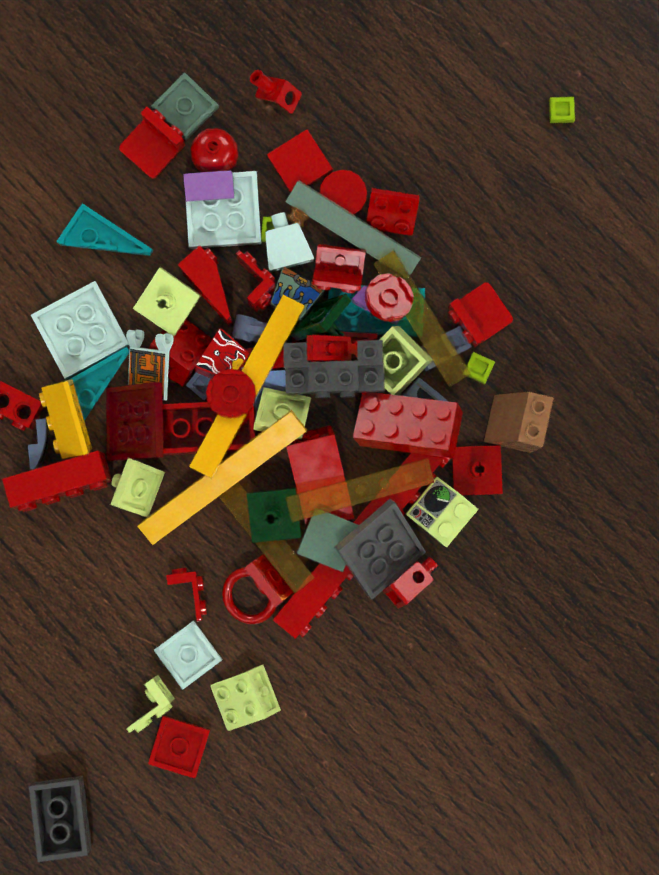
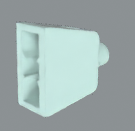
[265,212,314,273]

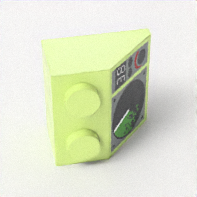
[406,476,478,547]

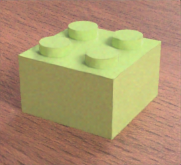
[380,326,433,395]

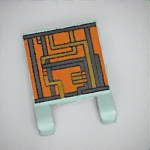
[126,329,174,401]

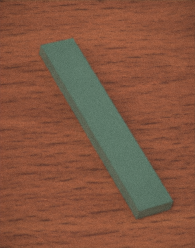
[286,180,421,279]

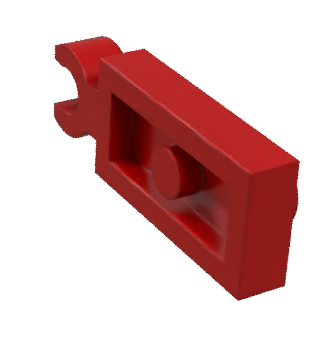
[307,335,363,361]

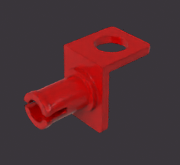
[250,70,302,114]

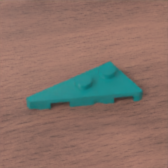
[56,203,153,256]
[69,347,129,421]

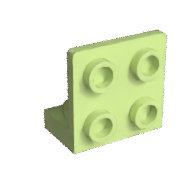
[211,664,281,731]
[127,675,175,733]

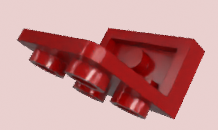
[119,107,185,179]
[312,244,366,293]
[236,250,276,312]
[448,282,513,347]
[149,319,212,387]

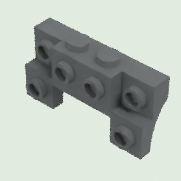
[284,340,385,398]

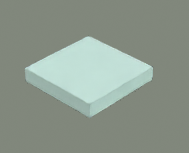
[154,621,223,690]

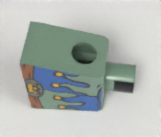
[271,267,324,322]

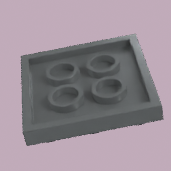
[335,499,426,600]

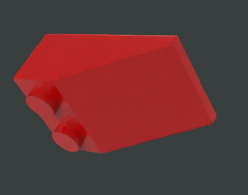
[178,245,233,327]

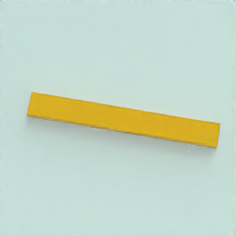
[189,295,305,479]
[137,410,307,545]

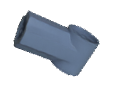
[231,315,267,344]

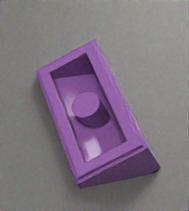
[183,171,234,202]

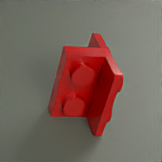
[366,188,420,235]

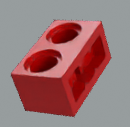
[0,381,45,431]

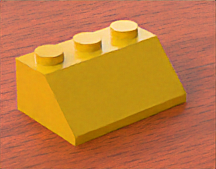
[39,379,92,459]

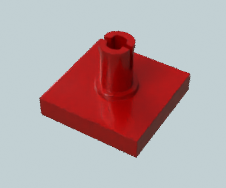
[452,445,503,496]

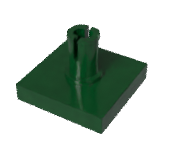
[290,293,351,341]
[247,488,302,543]

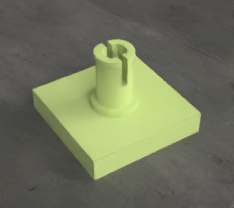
[133,268,202,336]
[253,387,311,440]
[111,458,165,517]

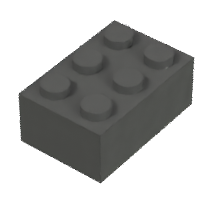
[29,776,92,862]

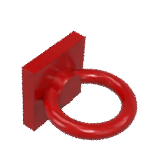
[222,551,297,624]

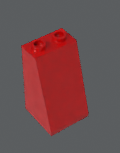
[286,425,354,528]

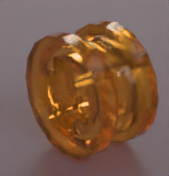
[286,206,309,228]

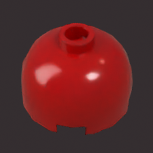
[191,128,239,173]

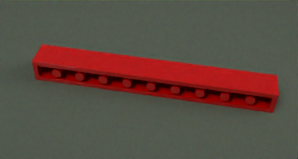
[273,453,451,639]

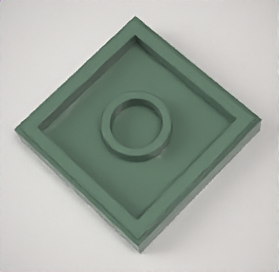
[151,72,219,140]
[297,507,359,572]

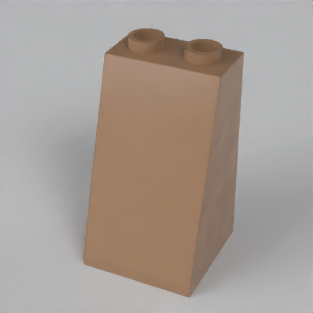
[484,392,554,453]

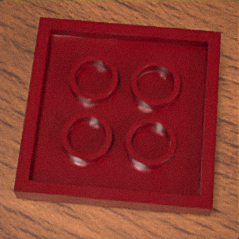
[106,382,163,461]

